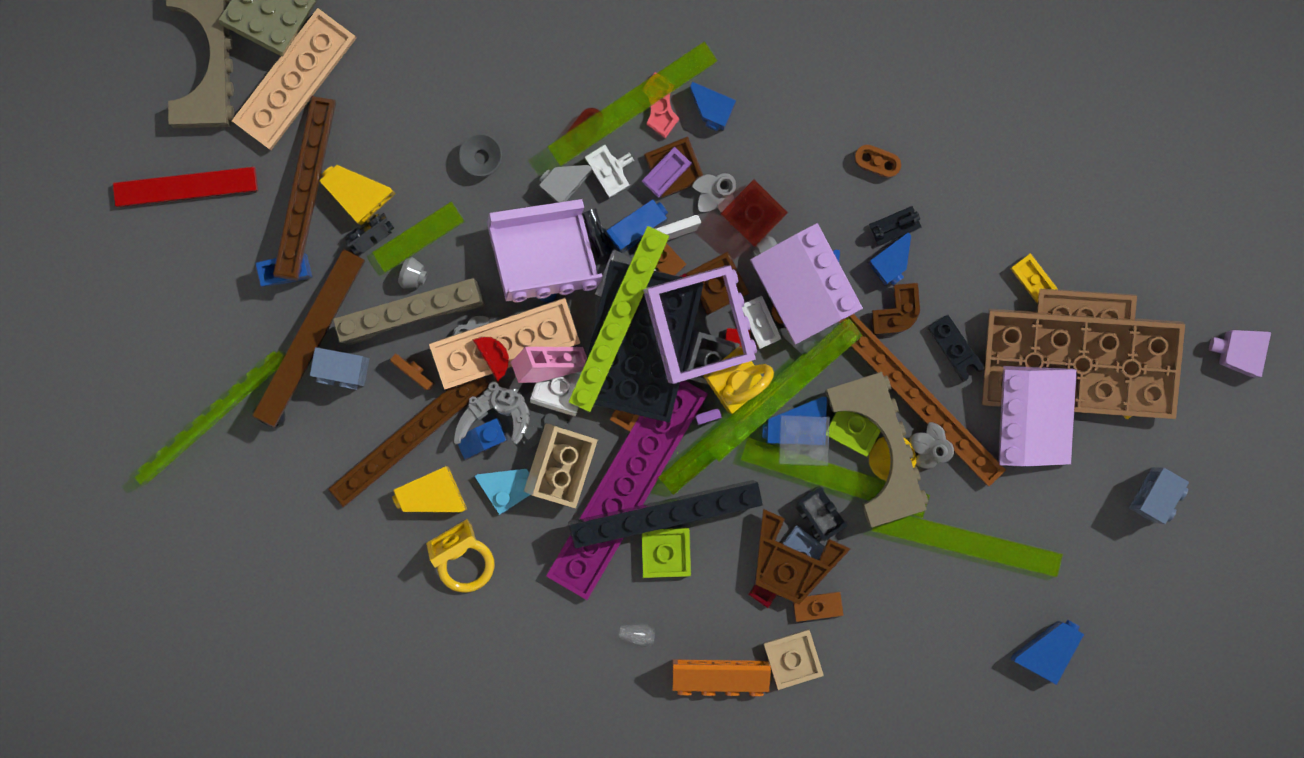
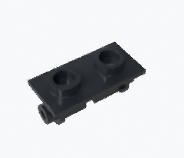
[869,206,922,246]
[345,213,394,255]

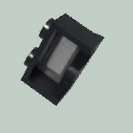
[796,485,848,542]

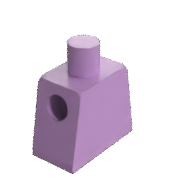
[1209,330,1271,378]

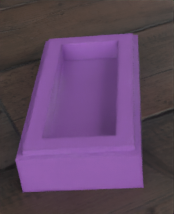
[642,147,692,198]
[695,409,722,425]

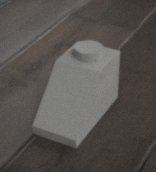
[539,165,593,203]

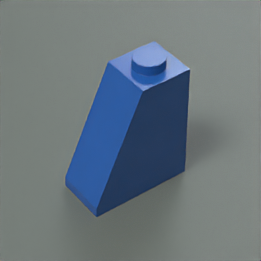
[607,200,668,254]
[762,397,827,445]
[1010,620,1084,685]

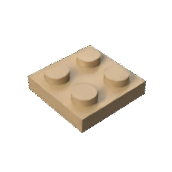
[763,629,824,690]

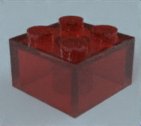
[720,179,788,247]

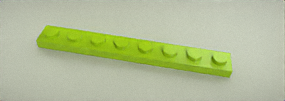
[569,226,670,412]

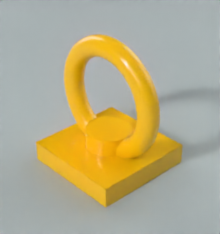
[704,346,774,414]
[426,519,494,593]

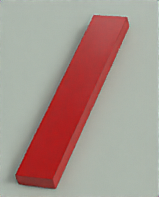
[113,167,258,207]

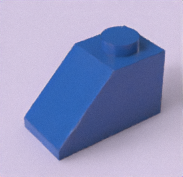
[690,82,736,131]
[868,232,911,285]
[256,253,313,287]
[458,418,508,460]

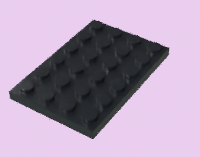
[585,260,704,423]

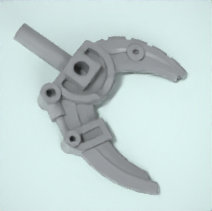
[454,376,530,445]

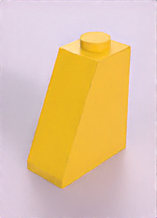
[319,165,396,225]
[392,466,467,512]

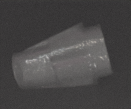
[619,624,656,648]

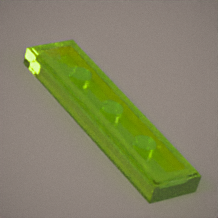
[372,201,465,273]

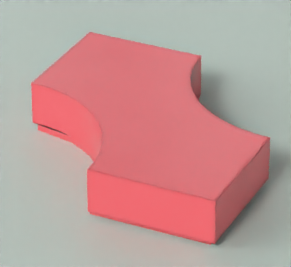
[641,72,679,139]

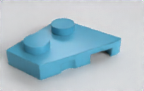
[475,469,530,515]

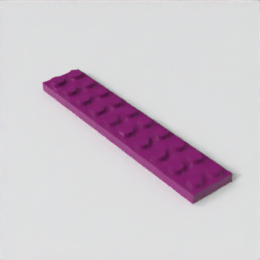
[546,380,707,600]

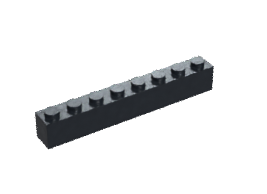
[568,480,763,548]

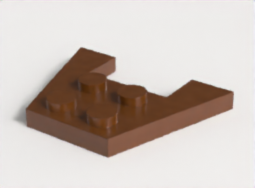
[755,509,850,604]

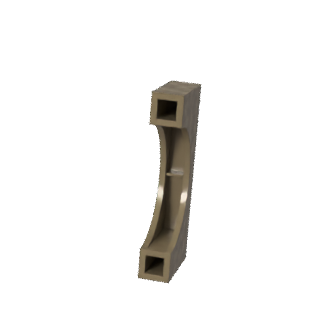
[166,0,234,128]
[333,278,485,345]
[825,372,928,528]

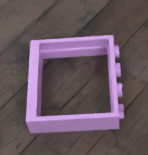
[643,266,757,384]

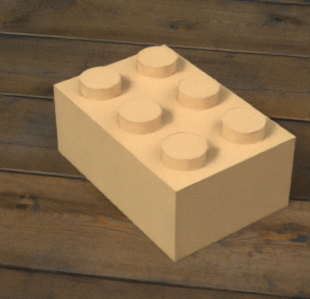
[524,423,598,509]

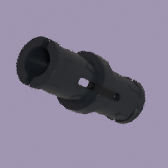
[582,208,612,258]

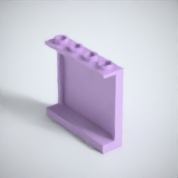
[487,199,603,302]

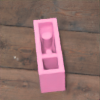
[511,347,587,383]

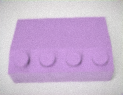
[750,223,863,345]
[998,366,1076,466]

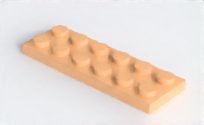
[232,8,356,150]
[429,298,580,390]

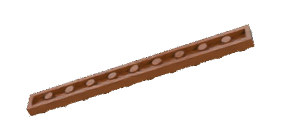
[839,314,1006,487]

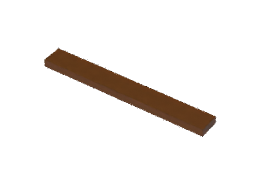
[273,96,336,281]
[252,249,365,428]
[328,377,489,507]

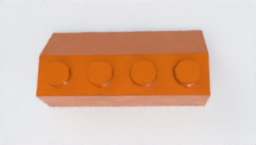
[672,659,771,696]

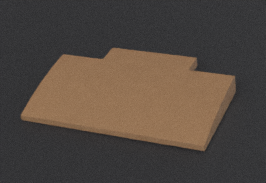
[982,288,1185,419]

